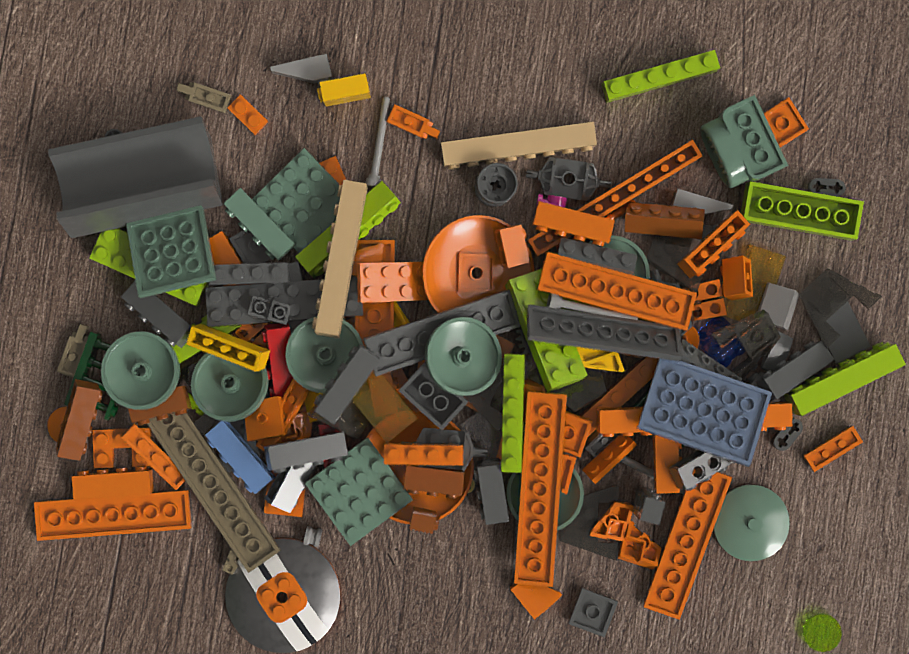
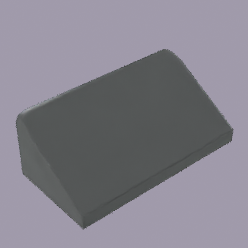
[584,429,621,458]

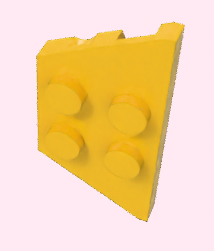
[577,306,625,372]

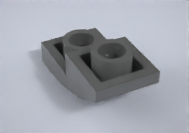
[247,296,291,325]
[760,331,793,371]

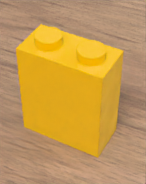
[317,73,371,107]

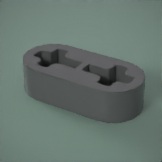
[807,178,846,197]
[772,418,803,451]

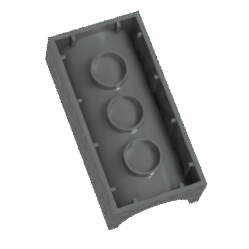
[48,116,223,238]

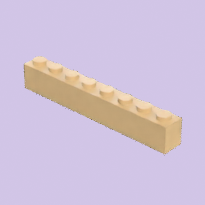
[441,122,597,170]
[312,180,368,339]

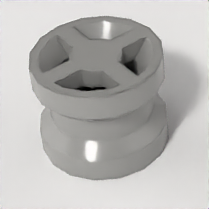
[303,526,322,548]

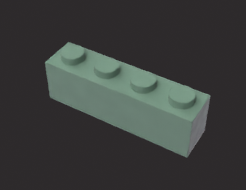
[223,188,295,261]

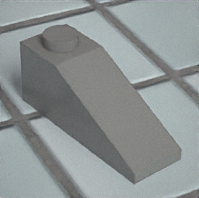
[270,54,333,85]
[670,189,733,214]

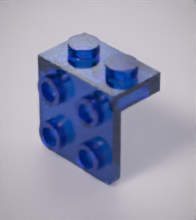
[697,316,748,368]

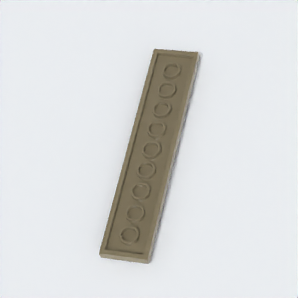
[148,412,281,573]

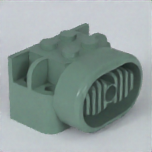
[700,95,788,188]

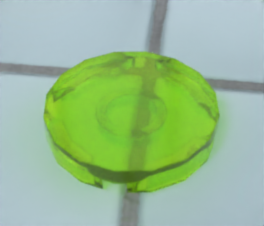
[803,613,842,652]

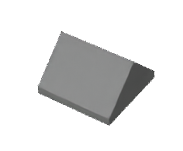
[755,282,800,330]

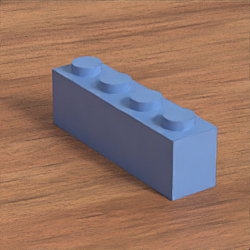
[205,421,276,494]

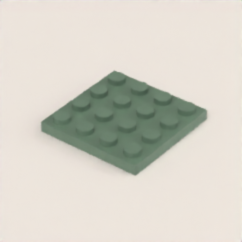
[252,148,340,253]
[126,205,216,298]
[305,437,413,546]

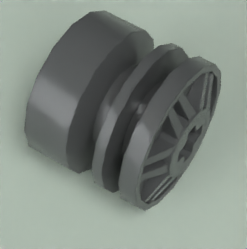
[474,163,518,207]

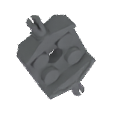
[526,157,611,202]
[401,428,487,471]

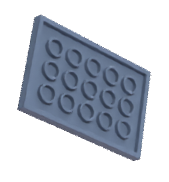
[637,358,772,467]

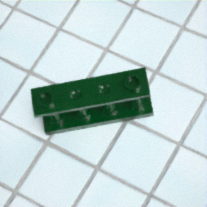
[64,332,118,420]

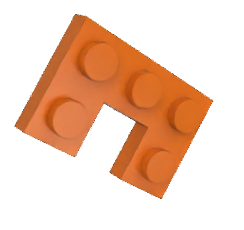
[92,427,152,468]

